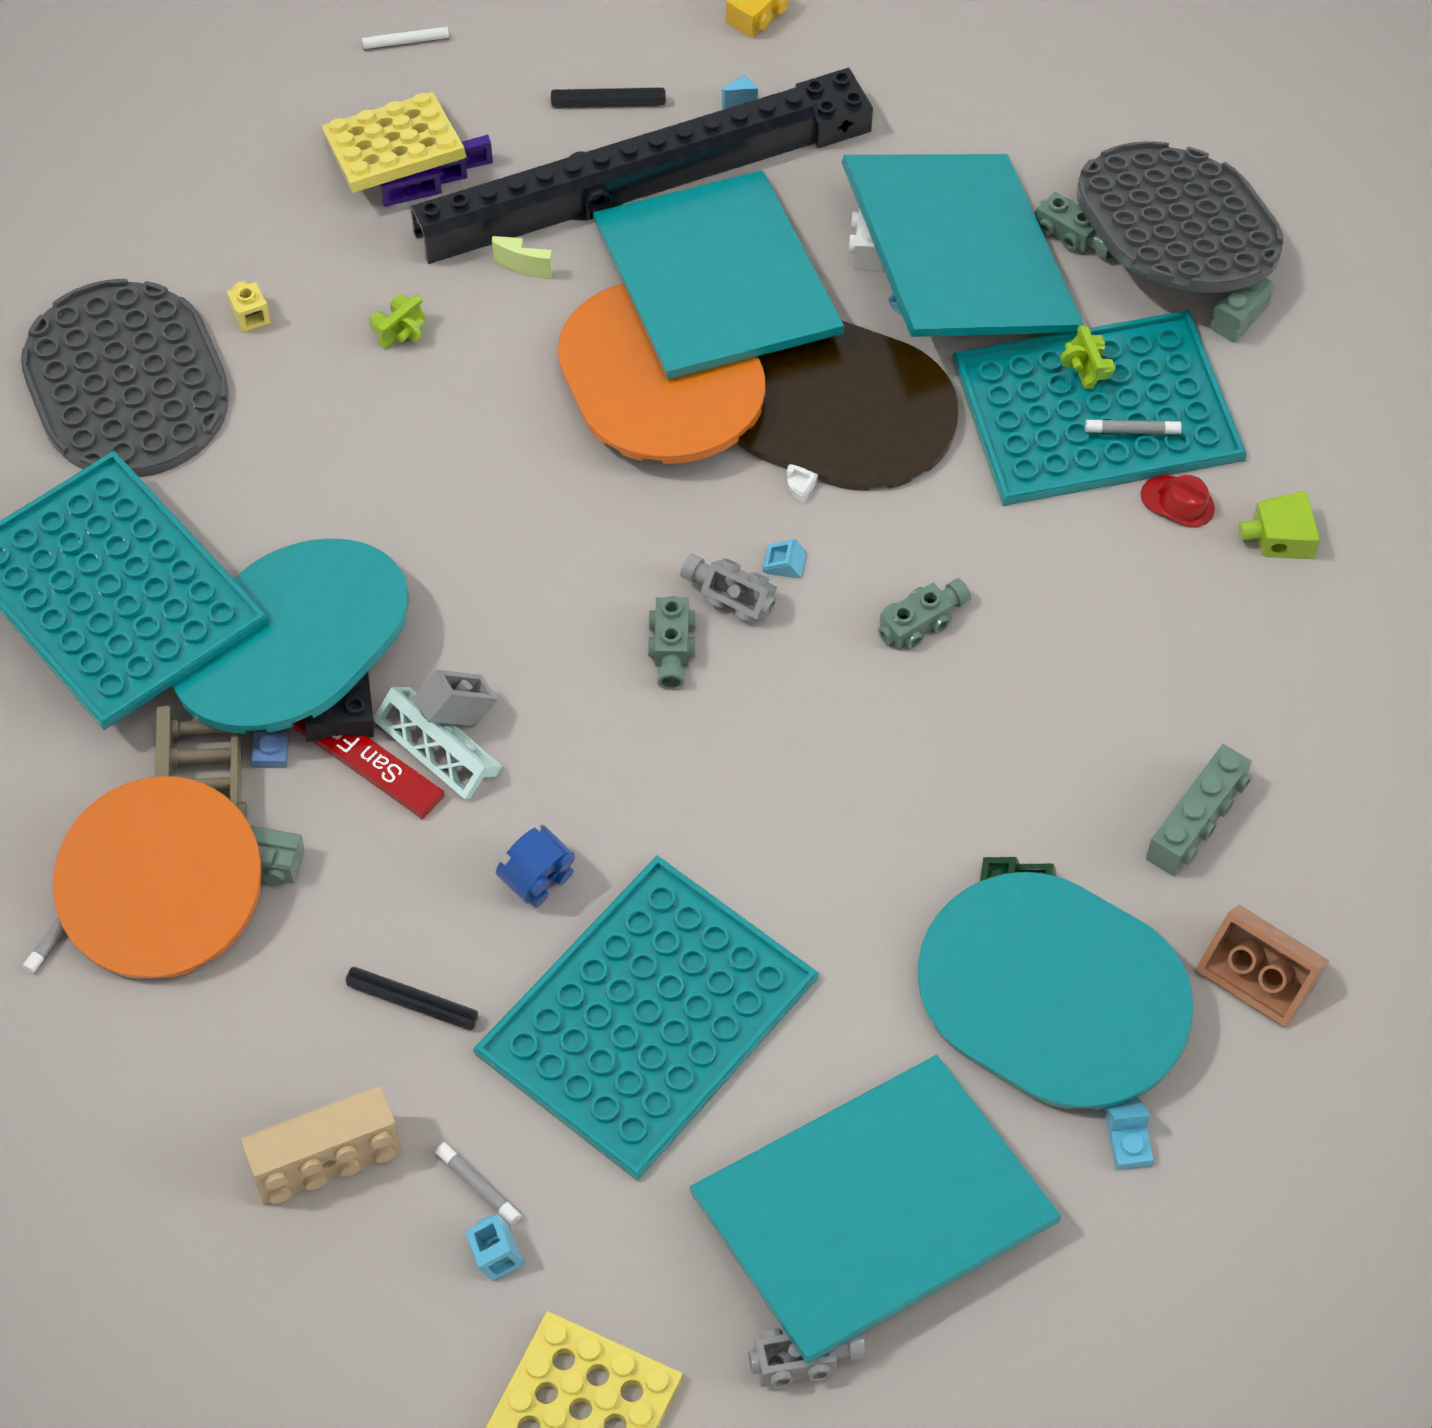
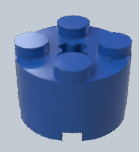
[496,824,575,908]

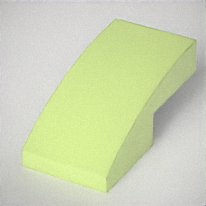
[492,236,553,279]

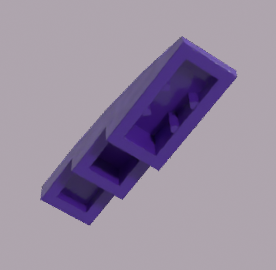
[380,134,493,207]

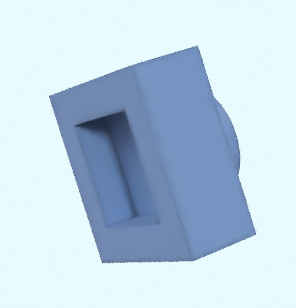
[251,732,289,768]

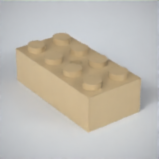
[240,1085,402,1205]

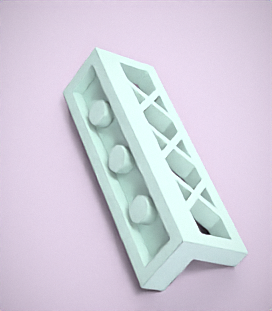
[373,687,502,800]

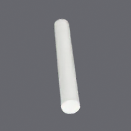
[362,26,449,49]

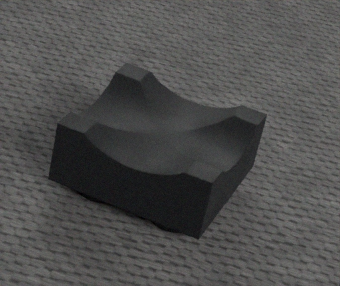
[304,672,374,742]

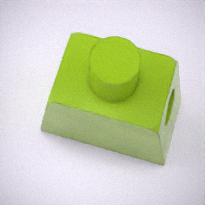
[1238,490,1320,559]

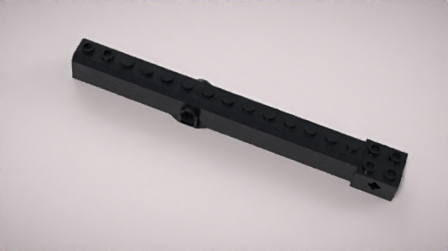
[410,67,873,264]

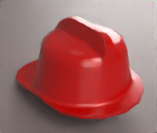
[1140,475,1215,527]

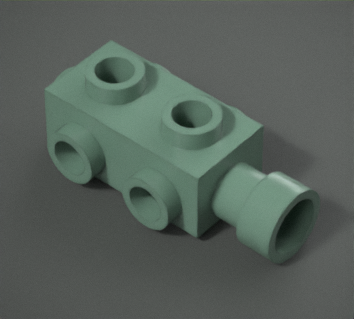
[1035,192,1113,261]
[878,578,971,650]
[648,596,695,690]

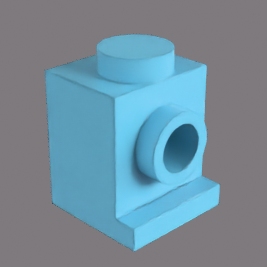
[465,1214,526,1281]

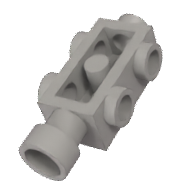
[680,554,777,622]
[748,1329,866,1388]

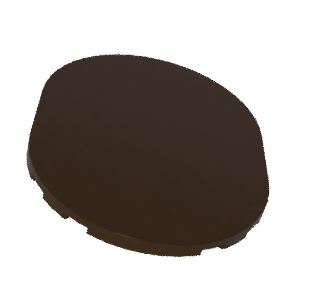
[737,321,959,490]

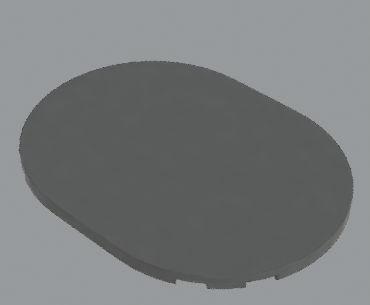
[1076,141,1283,293]
[21,279,229,477]

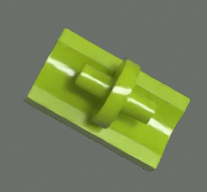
[369,293,425,350]
[1060,325,1116,389]

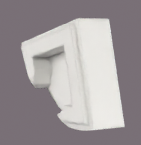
[786,463,818,503]

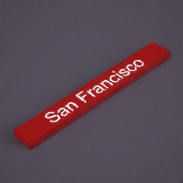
[293,719,445,820]

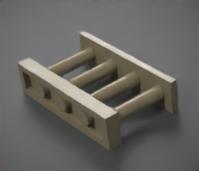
[155,706,248,819]

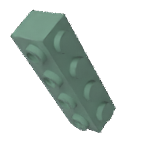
[1146,744,1252,877]

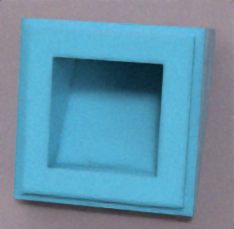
[722,75,758,110]
[762,539,806,578]

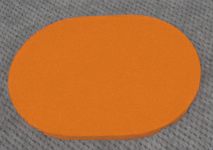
[558,283,766,464]

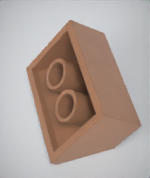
[1195,905,1330,1028]

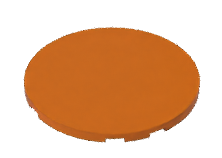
[53,776,263,980]

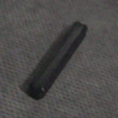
[551,87,666,107]
[345,967,479,1030]

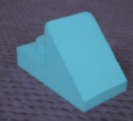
[1103,1097,1154,1170]

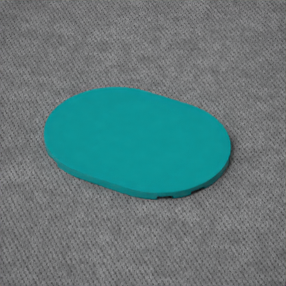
[173,539,410,734]
[918,872,1193,1110]

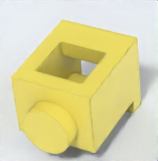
[227,281,271,333]

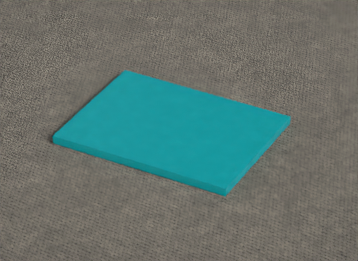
[841,154,1084,337]
[593,170,844,380]
[952,310,1247,506]
[0,451,269,730]
[473,855,819,1181]
[690,1055,1061,1364]

